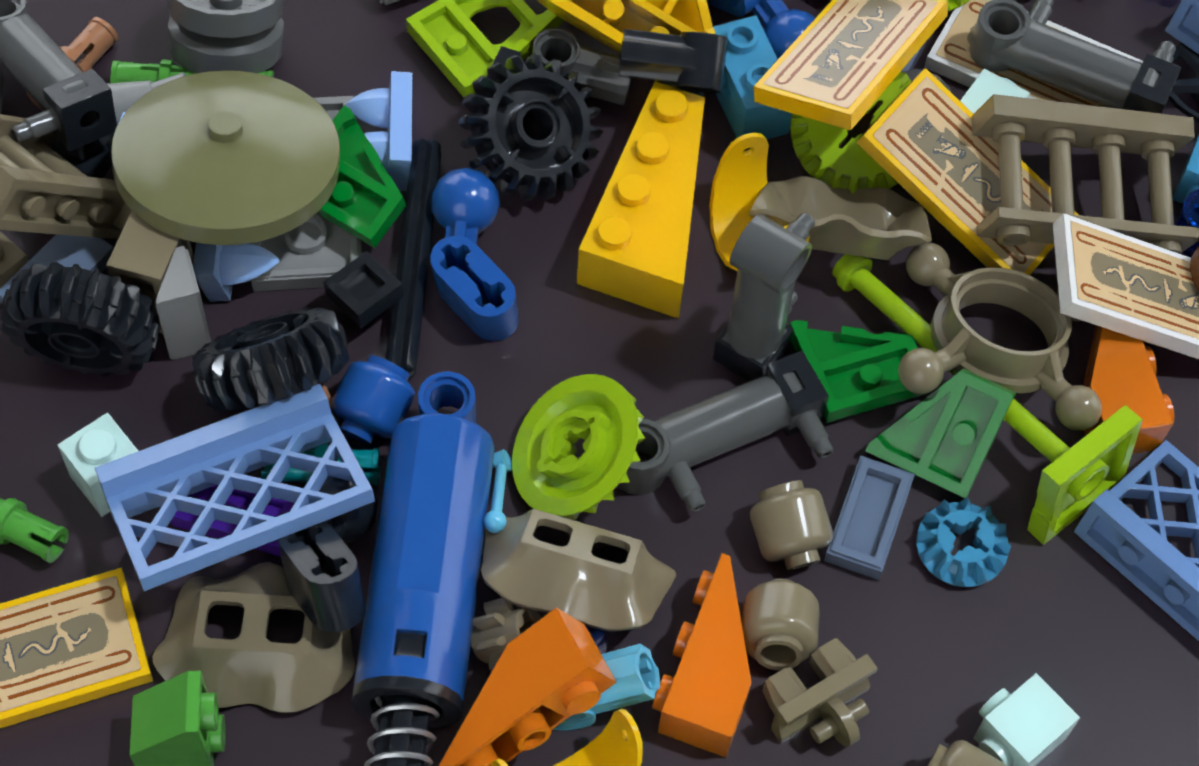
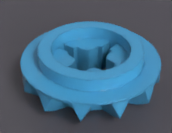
[916,497,1011,587]

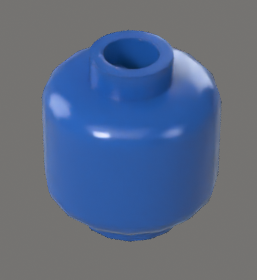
[331,355,415,444]

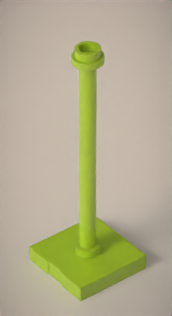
[832,254,1143,545]

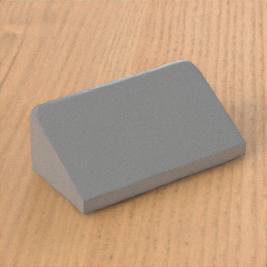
[155,246,211,360]

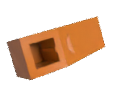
[1083,325,1175,454]
[652,553,752,758]
[439,607,617,766]

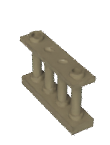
[972,94,1199,255]
[0,114,131,239]

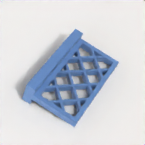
[94,384,375,591]
[1074,440,1199,641]

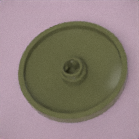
[111,70,340,245]

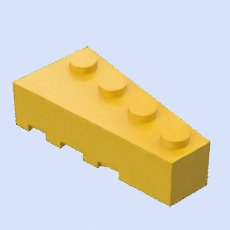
[577,81,705,319]

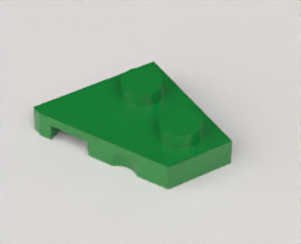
[317,105,406,248]
[789,320,930,423]
[865,368,1016,499]

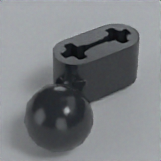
[278,476,378,632]

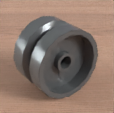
[167,0,284,73]

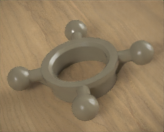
[898,243,1102,431]

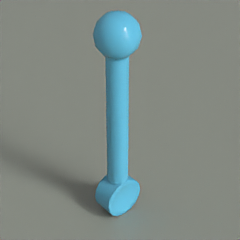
[483,449,512,533]

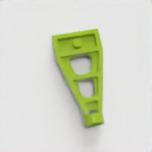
[406,0,565,97]

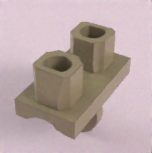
[762,638,878,748]

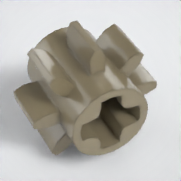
[471,598,541,672]

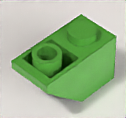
[130,671,226,766]

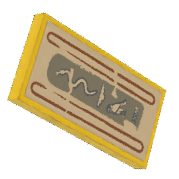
[754,0,948,130]
[856,68,1079,276]
[0,567,153,729]

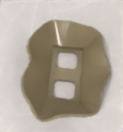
[749,176,932,260]
[481,509,676,632]
[152,562,355,713]

